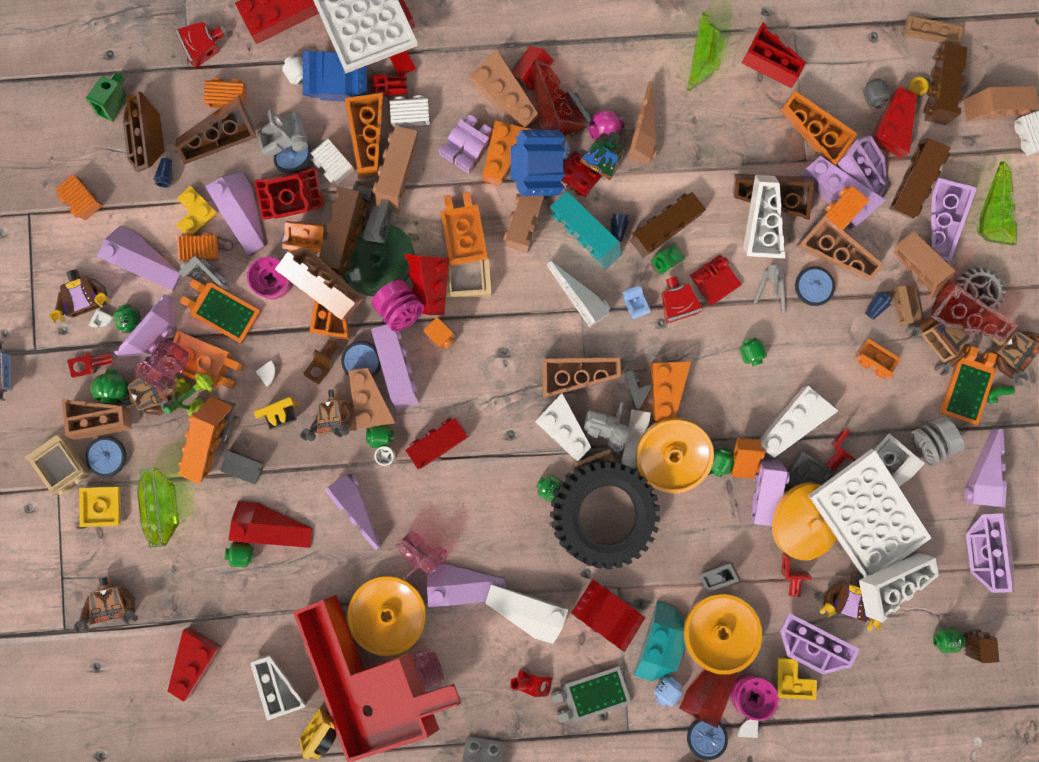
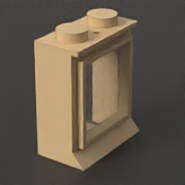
[446,255,492,299]
[24,435,91,496]

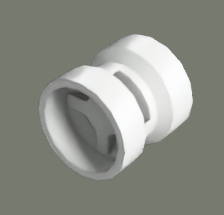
[375,446,396,466]

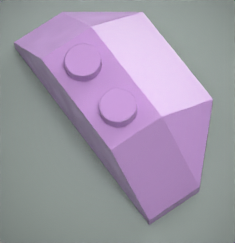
[838,135,888,196]
[114,294,175,357]
[966,513,1014,593]
[780,613,860,674]

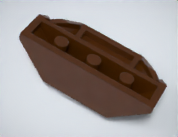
[123,92,164,172]

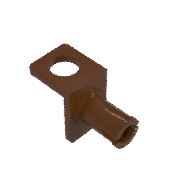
[304,340,339,384]

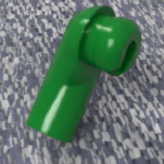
[987,385,1015,404]

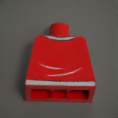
[174,22,225,68]
[661,276,703,324]

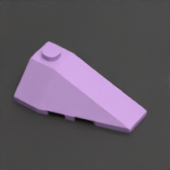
[964,429,1007,507]
[325,474,381,550]

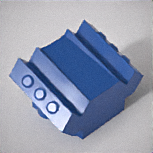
[302,50,367,102]
[511,130,565,196]

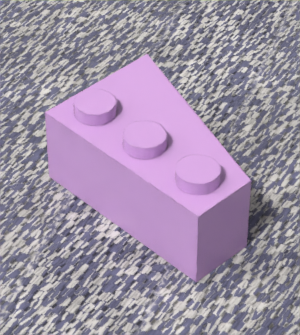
[751,457,789,526]

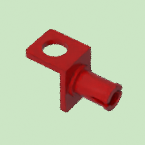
[67,351,113,378]
[826,427,856,472]
[781,553,812,597]
[510,670,552,697]

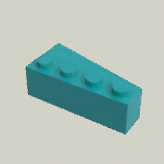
[550,191,622,270]

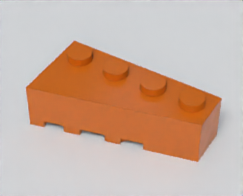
[780,91,858,166]
[345,93,383,178]
[178,397,232,485]

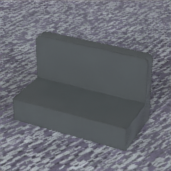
[363,199,395,243]
[220,449,264,484]

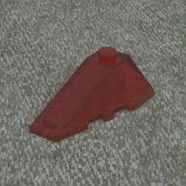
[532,60,586,136]
[930,280,1018,341]
[679,669,738,728]

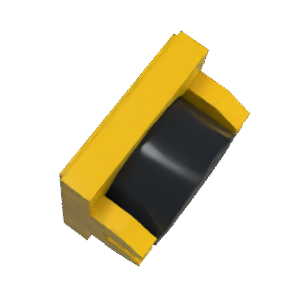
[254,397,300,430]
[299,707,337,760]

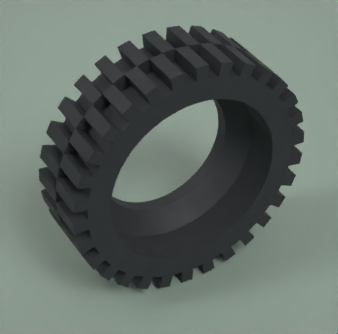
[550,460,660,569]

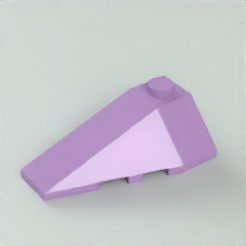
[205,172,265,256]
[931,178,977,262]
[97,226,181,291]
[427,564,506,607]

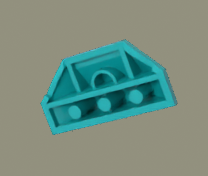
[633,601,685,681]

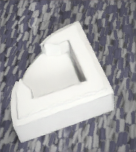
[89,308,114,328]
[256,360,276,387]
[737,718,758,738]

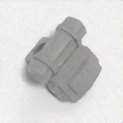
[257,109,308,157]
[583,402,630,453]

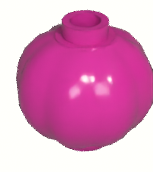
[588,110,625,140]

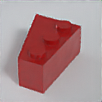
[741,22,806,88]
[871,86,917,159]
[405,254,450,315]
[405,417,469,470]
[167,626,222,702]

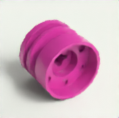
[247,257,292,299]
[372,280,424,332]
[730,674,779,721]

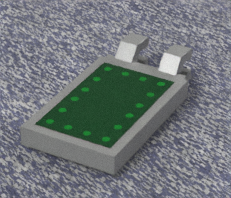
[551,665,632,723]

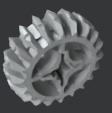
[952,267,1006,318]

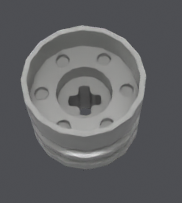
[911,416,964,467]

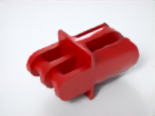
[372,73,408,98]

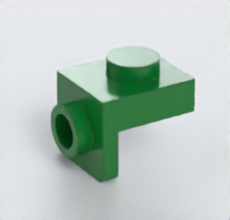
[651,243,686,275]

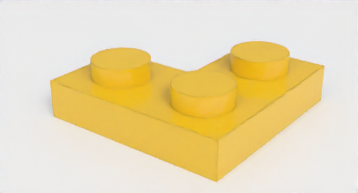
[176,185,218,236]
[776,657,817,700]

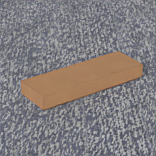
[904,15,964,45]

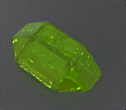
[687,11,724,91]
[137,468,179,548]

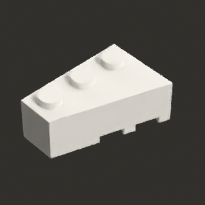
[535,394,591,461]
[250,653,306,720]

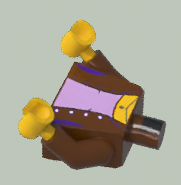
[49,269,111,324]
[820,572,882,632]

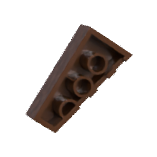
[923,42,967,125]
[733,174,814,220]
[319,186,369,276]
[630,192,706,259]

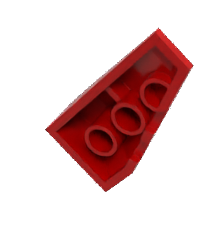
[228,500,313,548]

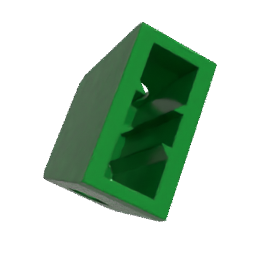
[85,72,126,122]

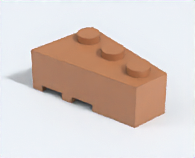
[964,86,1039,122]
[503,193,544,253]
[894,231,955,299]
[348,367,397,428]
[62,399,132,440]

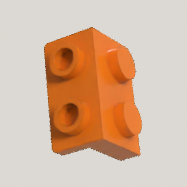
[282,221,325,254]
[855,338,901,379]

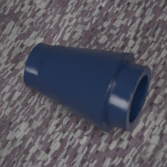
[153,158,173,188]
[611,214,629,242]
[865,291,892,320]

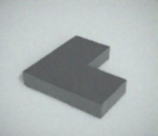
[785,450,834,489]

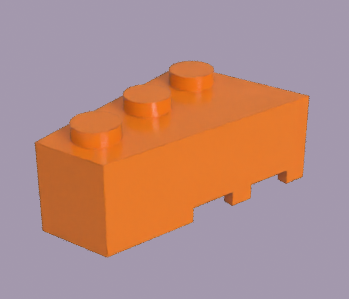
[482,121,532,185]
[309,300,351,340]
[650,361,691,422]

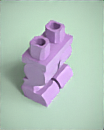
[438,114,492,174]

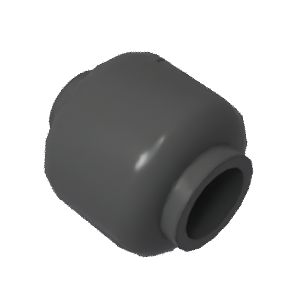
[863,78,891,109]

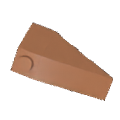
[627,81,658,164]

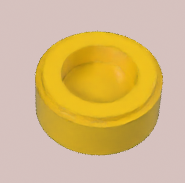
[908,77,929,97]

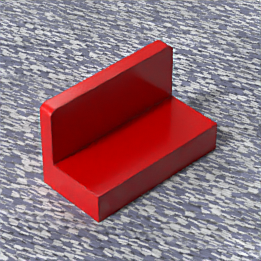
[511,46,554,91]

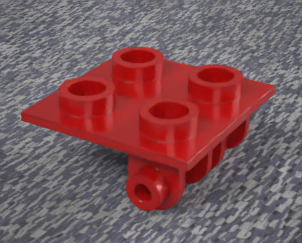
[561,151,602,198]
[689,254,742,306]

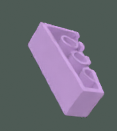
[801,156,886,229]
[371,324,419,410]

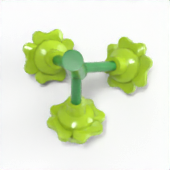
[163,373,214,416]

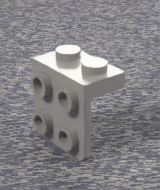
[178,256,230,291]
[462,737,504,762]

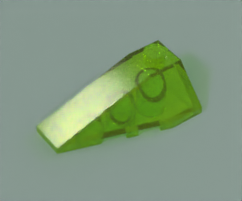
[977,161,1017,246]

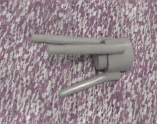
[754,265,786,313]

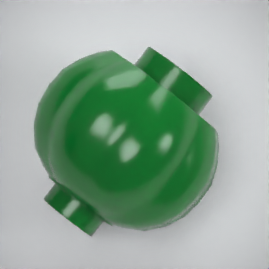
[90,370,129,405]

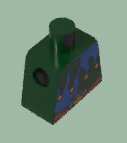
[580,131,625,180]

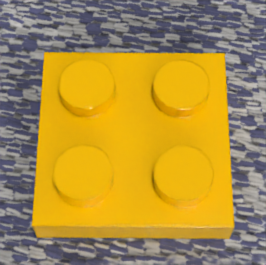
[79,487,121,527]

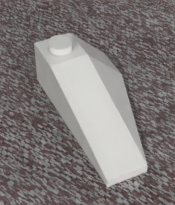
[547,261,610,328]
[875,434,925,487]
[485,584,568,644]

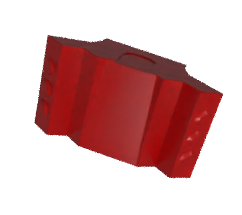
[254,167,324,220]
[571,579,646,652]

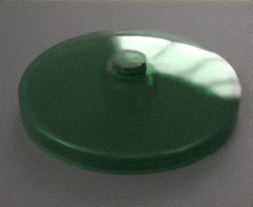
[343,224,415,297]

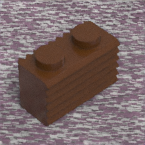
[964,629,1000,663]

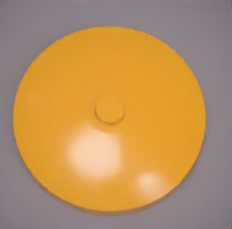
[635,418,714,493]
[772,483,837,560]
[347,576,426,656]
[684,594,762,674]

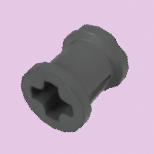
[352,181,374,202]

